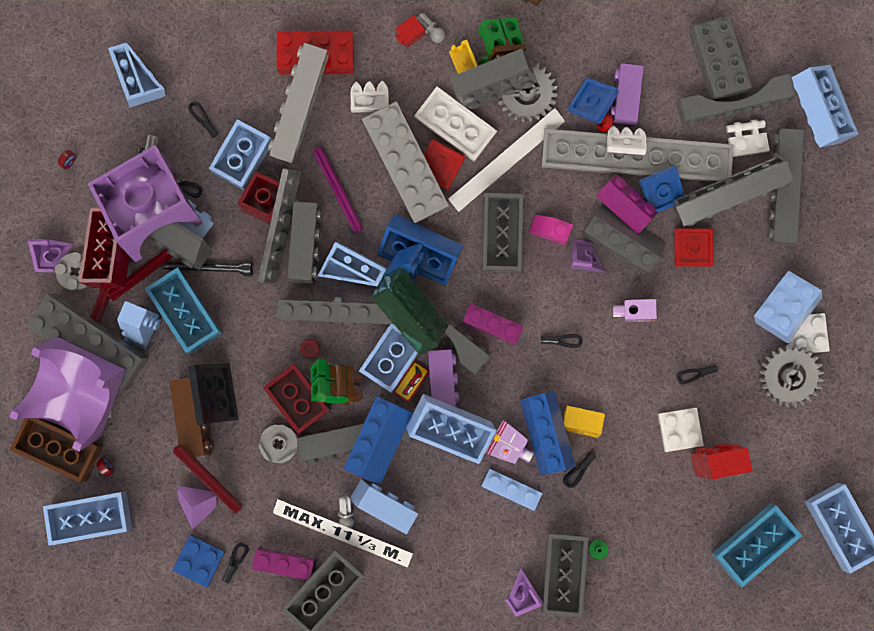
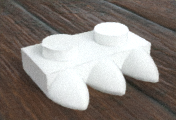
[351,81,389,113]
[607,126,647,155]

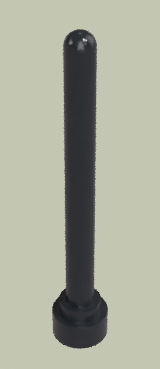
[161,261,253,277]

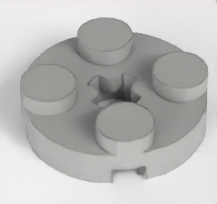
[55,252,88,291]
[259,425,298,463]

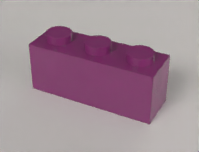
[596,174,658,234]
[462,304,524,346]
[252,548,316,580]

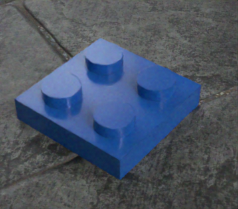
[568,77,619,124]
[639,165,684,212]
[172,535,225,588]

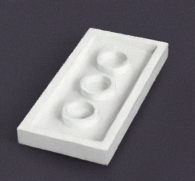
[414,87,497,162]

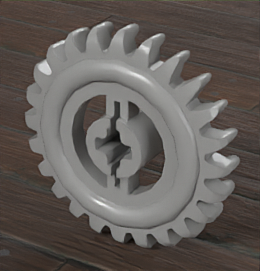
[498,61,558,122]
[759,345,824,408]

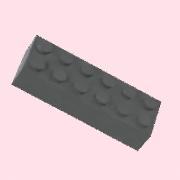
[27,293,149,391]

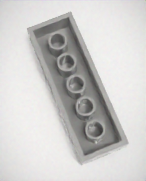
[268,43,330,163]
[362,101,449,223]

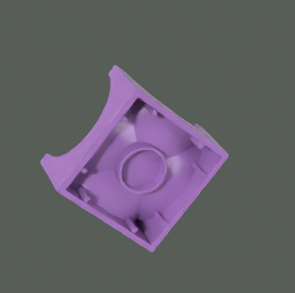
[88,145,203,262]
[10,337,126,451]

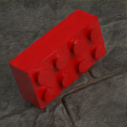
[277,31,354,75]
[691,443,753,479]

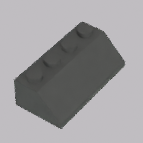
[582,204,666,276]
[145,222,213,270]
[281,550,365,631]

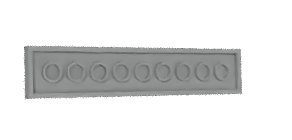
[541,129,734,182]

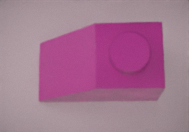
[529,215,573,246]

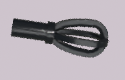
[188,101,219,138]
[177,180,203,198]
[541,334,582,348]
[676,365,718,384]
[563,452,596,488]
[222,542,249,583]

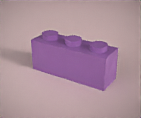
[610,63,644,126]
[428,350,459,407]

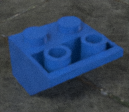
[382,243,424,295]

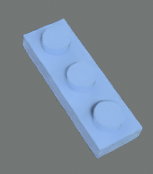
[482,469,542,511]

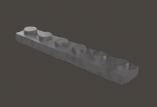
[258,168,301,284]

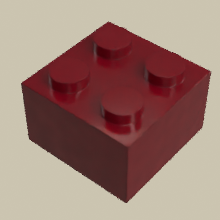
[237,171,280,225]

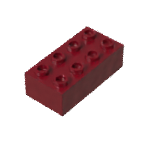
[79,208,129,288]

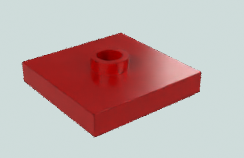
[424,139,466,190]
[674,228,714,267]

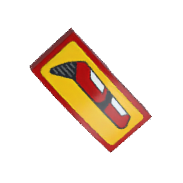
[393,361,430,403]

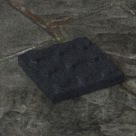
[188,363,238,425]

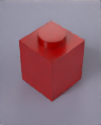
[395,15,425,48]

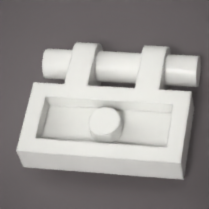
[726,119,770,157]

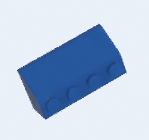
[377,214,464,286]
[520,391,576,475]
[343,396,413,485]

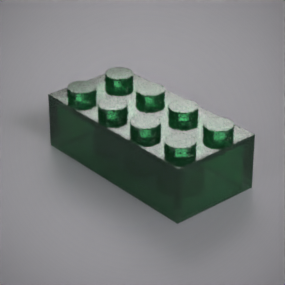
[371,267,449,355]

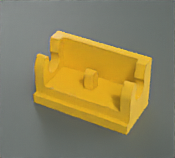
[449,40,478,74]
[563,405,605,438]

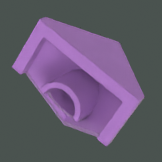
[28,239,74,272]
[570,239,606,273]
[178,486,217,529]
[505,569,543,617]

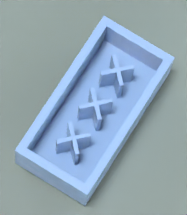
[406,394,497,464]
[804,483,874,574]
[43,491,133,546]

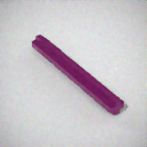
[313,147,363,233]

